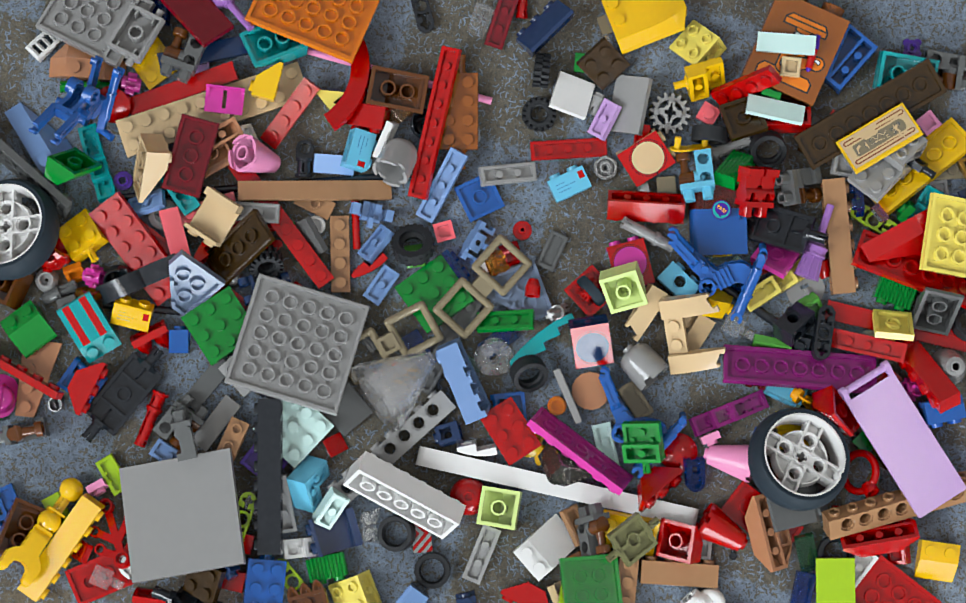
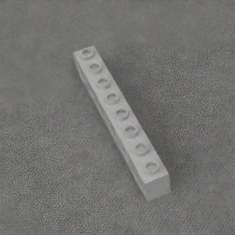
[326,390,456,505]

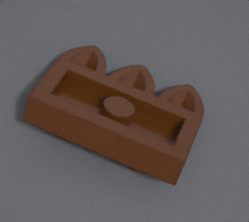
[287,579,329,603]

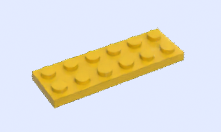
[870,117,966,216]

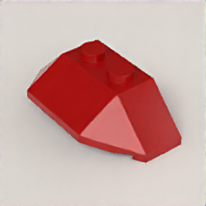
[840,518,920,557]

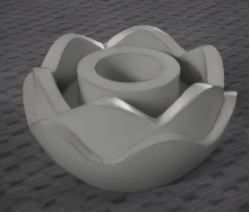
[594,156,617,180]
[35,269,59,292]

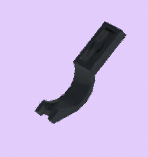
[95,253,176,305]

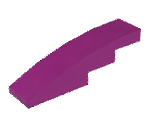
[688,389,769,437]

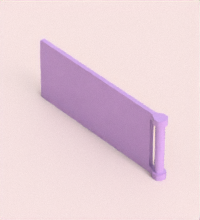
[837,360,966,518]

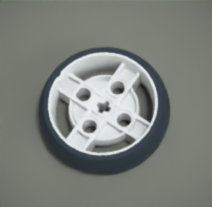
[0,179,60,280]
[748,408,850,511]

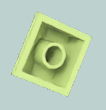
[599,261,648,314]
[476,485,522,530]

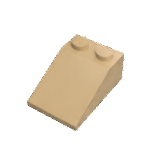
[132,133,172,203]

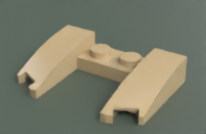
[625,283,716,350]
[659,293,726,375]

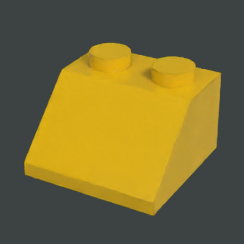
[914,539,961,582]

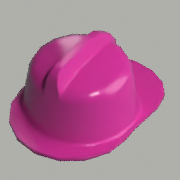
[0,374,18,418]

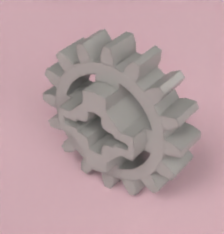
[649,93,691,135]

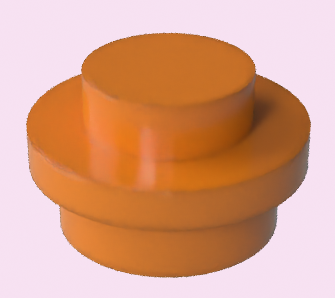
[547,396,567,415]

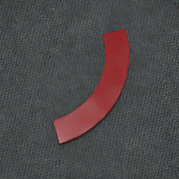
[324,38,371,131]

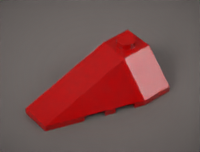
[860,209,928,263]

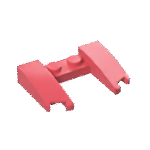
[159,191,240,256]

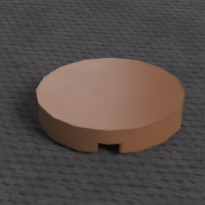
[571,372,607,410]

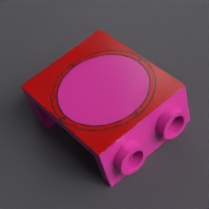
[605,236,655,285]

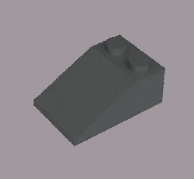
[911,287,964,336]
[766,483,828,533]

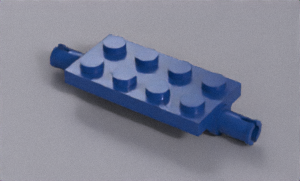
[243,555,287,603]

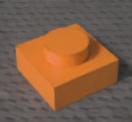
[62,261,84,282]

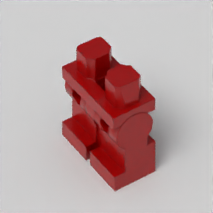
[734,165,780,218]

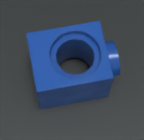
[169,326,190,353]

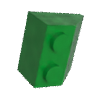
[44,147,102,185]
[0,300,58,359]

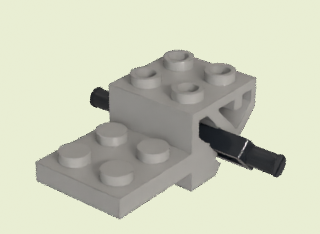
[847,136,936,203]

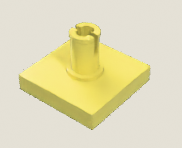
[872,309,915,341]

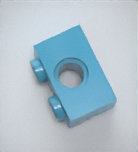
[656,261,699,296]

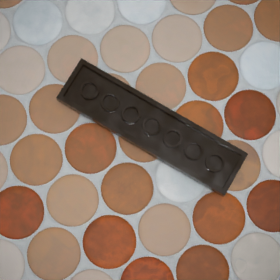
[793,58,947,170]

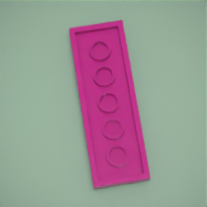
[527,407,634,495]

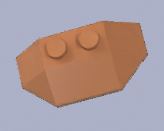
[49,44,127,83]
[205,116,244,179]
[745,494,792,572]

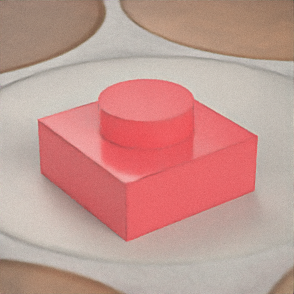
[695,101,720,125]
[433,220,456,243]

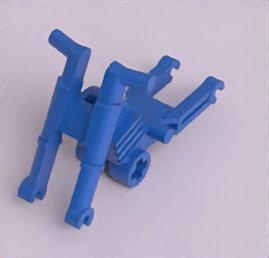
[29,55,125,146]
[667,226,768,324]
[599,366,687,478]

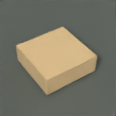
[780,56,802,78]

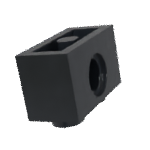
[772,301,816,347]

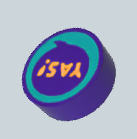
[712,200,731,220]

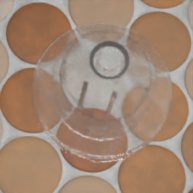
[351,351,436,431]

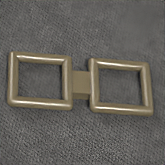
[433,234,532,339]
[349,301,444,385]

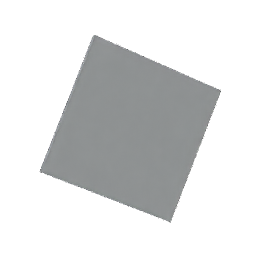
[224,273,370,416]
[119,448,246,584]

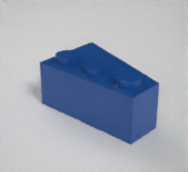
[824,23,878,94]

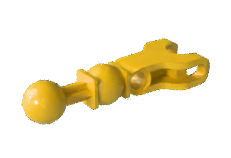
[0,478,84,587]

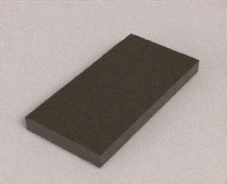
[206,209,276,287]

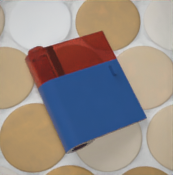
[689,186,748,256]

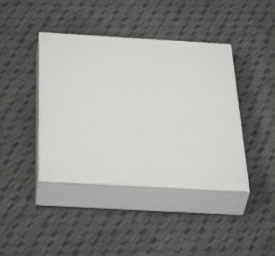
[549,71,595,120]

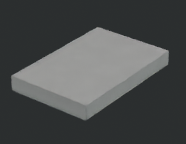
[610,75,653,135]

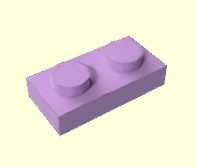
[587,98,622,141]

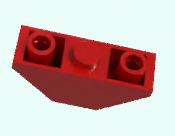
[67,362,109,416]
[637,466,683,513]
[500,581,548,603]

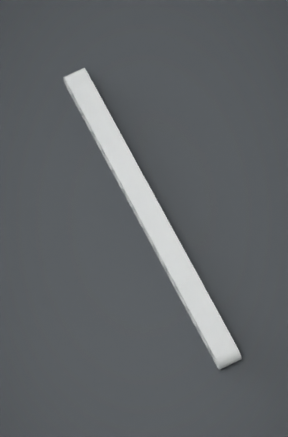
[415,446,699,525]

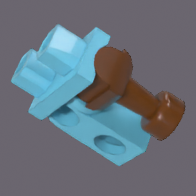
[675,148,715,203]

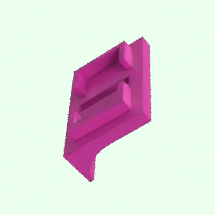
[204,84,245,116]

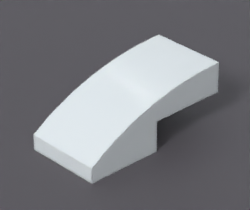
[456,439,498,456]
[283,537,316,559]

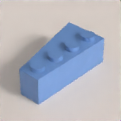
[435,337,492,425]

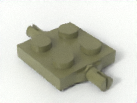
[605,512,660,567]

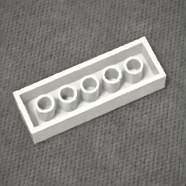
[343,451,466,539]

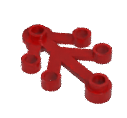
[90,498,130,569]

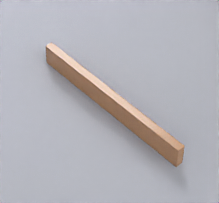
[237,180,392,201]

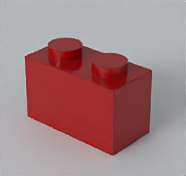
[345,103,391,134]

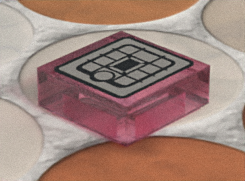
[869,203,889,223]

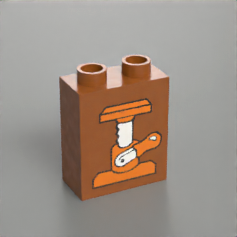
[739,0,850,107]

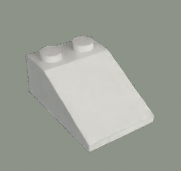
[513,514,576,582]

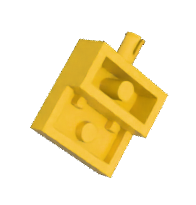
[673,57,725,102]
[59,208,109,263]

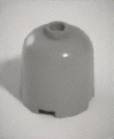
[372,138,418,187]
[620,343,669,392]

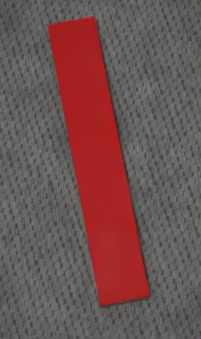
[130,61,239,116]

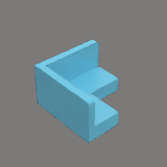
[286,455,330,513]

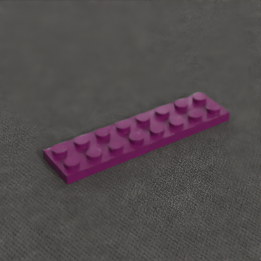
[723,344,877,393]

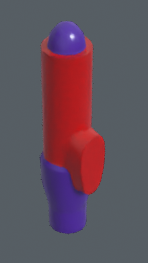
[805,34,821,72]

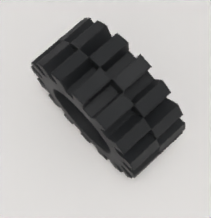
[532,52,551,88]
[522,96,556,132]
[249,246,284,278]

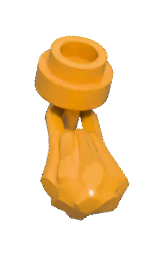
[790,388,813,409]

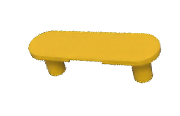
[670,136,712,152]

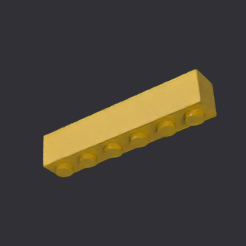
[17,493,105,602]

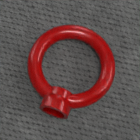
[844,449,880,498]

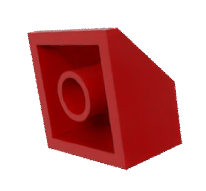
[811,385,854,437]
[656,518,703,564]

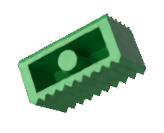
[714,149,755,191]
[872,276,917,312]
[305,551,349,584]

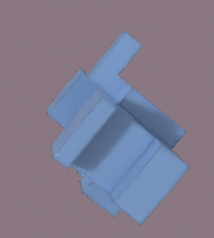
[349,201,395,229]
[458,220,496,264]

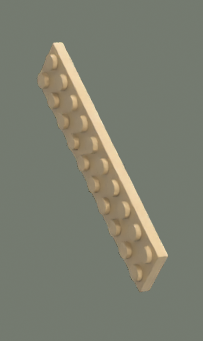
[115,61,303,158]

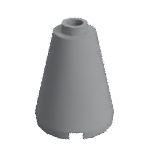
[931,348,966,385]

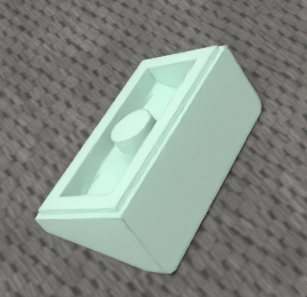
[312,486,350,530]

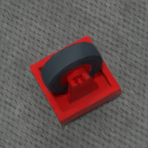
[564,265,607,317]

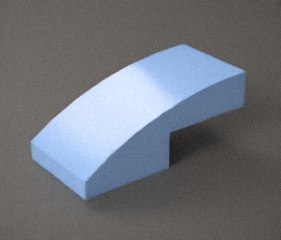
[312,153,354,176]

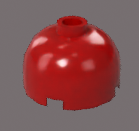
[450,477,485,515]

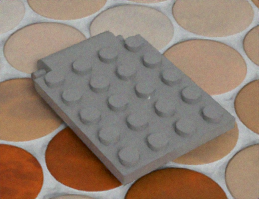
[35,0,165,68]

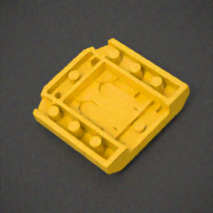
[601,0,687,55]

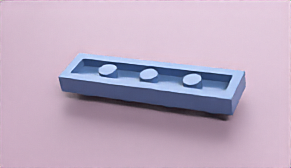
[416,147,469,224]

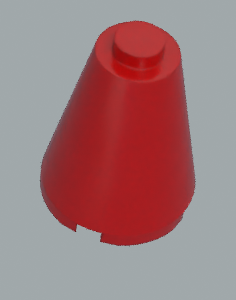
[695,503,748,551]

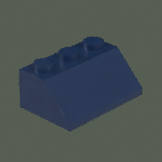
[516,0,574,57]

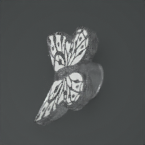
[358,507,381,544]

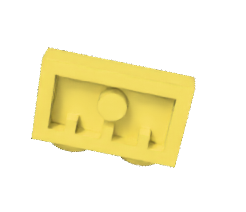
[669,20,727,64]
[328,570,382,603]

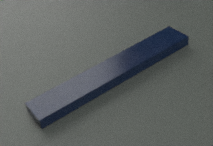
[157,36,248,71]

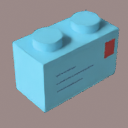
[340,128,377,173]
[547,164,592,204]

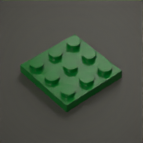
[394,254,474,334]
[181,286,246,366]
[559,554,623,603]

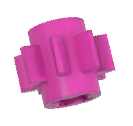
[120,72,142,96]
[82,264,106,289]
[901,378,921,402]

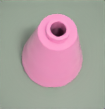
[228,134,281,173]
[703,445,752,483]

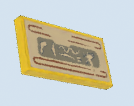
[836,102,923,175]

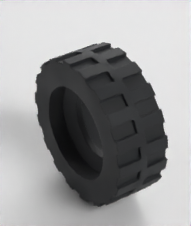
[391,223,435,267]

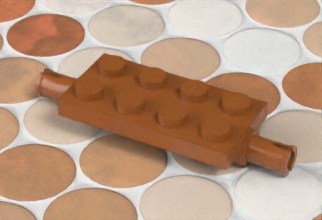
[440,54,479,170]

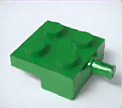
[622,421,665,474]

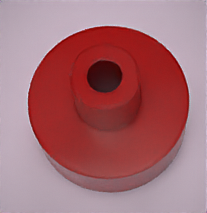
[513,221,532,240]

